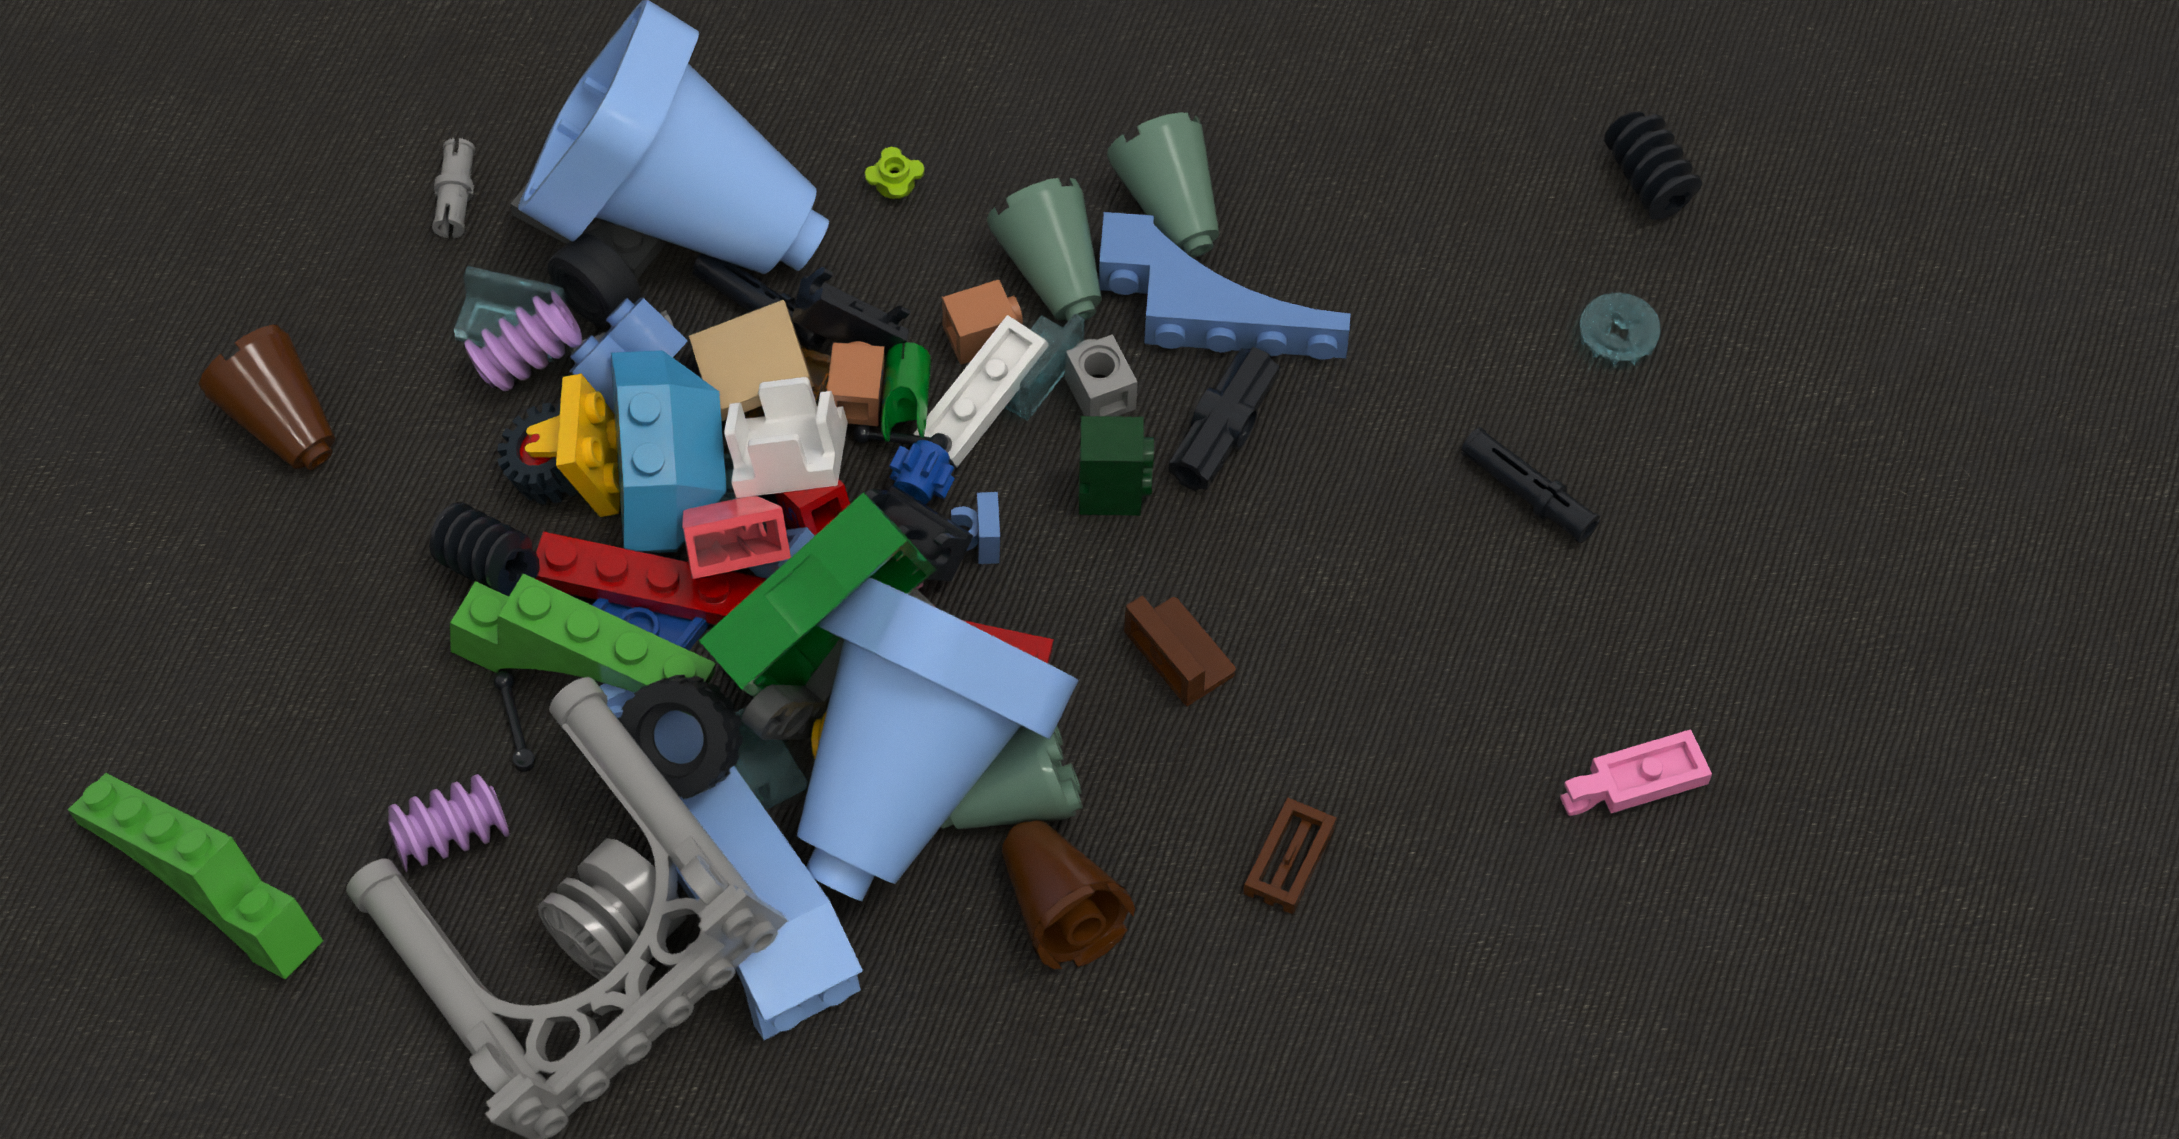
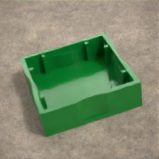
[699,492,936,697]

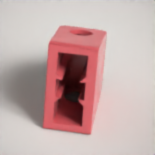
[682,496,791,579]

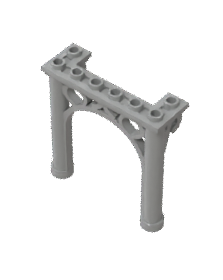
[346,677,788,1139]

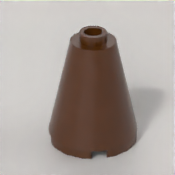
[198,324,335,470]
[1002,821,1135,969]

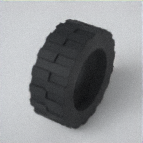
[618,675,743,799]

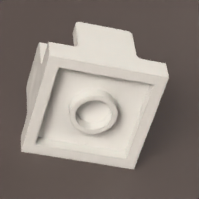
[724,377,848,498]

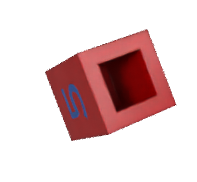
[775,479,850,536]

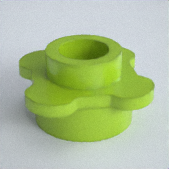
[865,147,924,199]

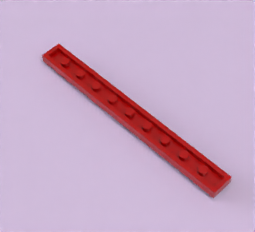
[536,531,1054,664]

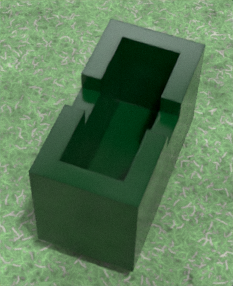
[1079,416,1154,516]

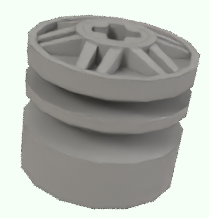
[538,838,686,980]

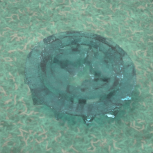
[1579,293,1661,366]

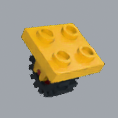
[497,373,620,517]

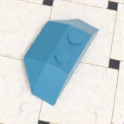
[611,350,727,553]

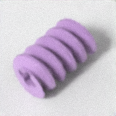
[464,290,582,391]
[388,774,510,872]

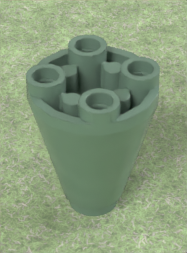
[941,725,1083,829]

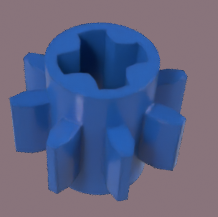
[889,440,955,504]

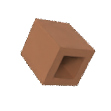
[942,279,1023,365]
[827,341,884,426]

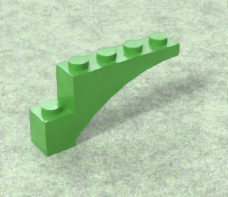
[450,574,716,716]
[68,773,323,979]

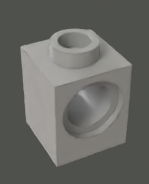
[1065,334,1138,416]

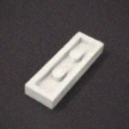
[914,315,1051,467]

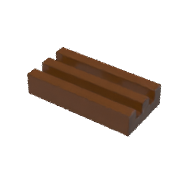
[1243,797,1337,915]

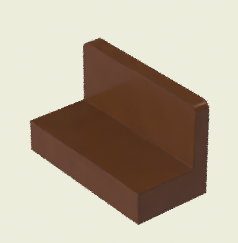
[1124,595,1236,707]

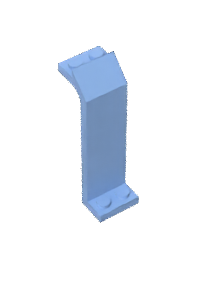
[599,683,863,1040]

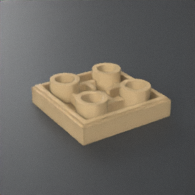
[689,300,814,421]

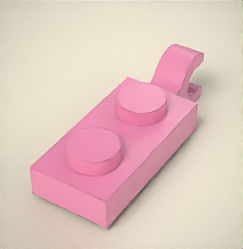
[1560,729,1712,816]

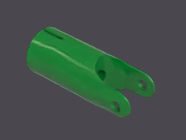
[881,342,931,442]

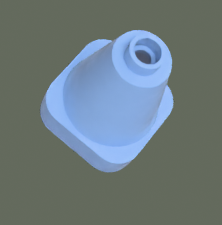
[518,0,829,274]
[797,577,1079,901]

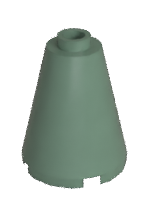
[1107,112,1219,258]
[986,178,1102,324]

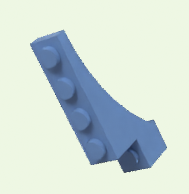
[1099,212,1350,360]

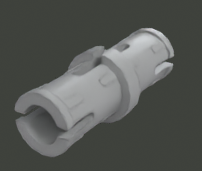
[432,138,475,238]

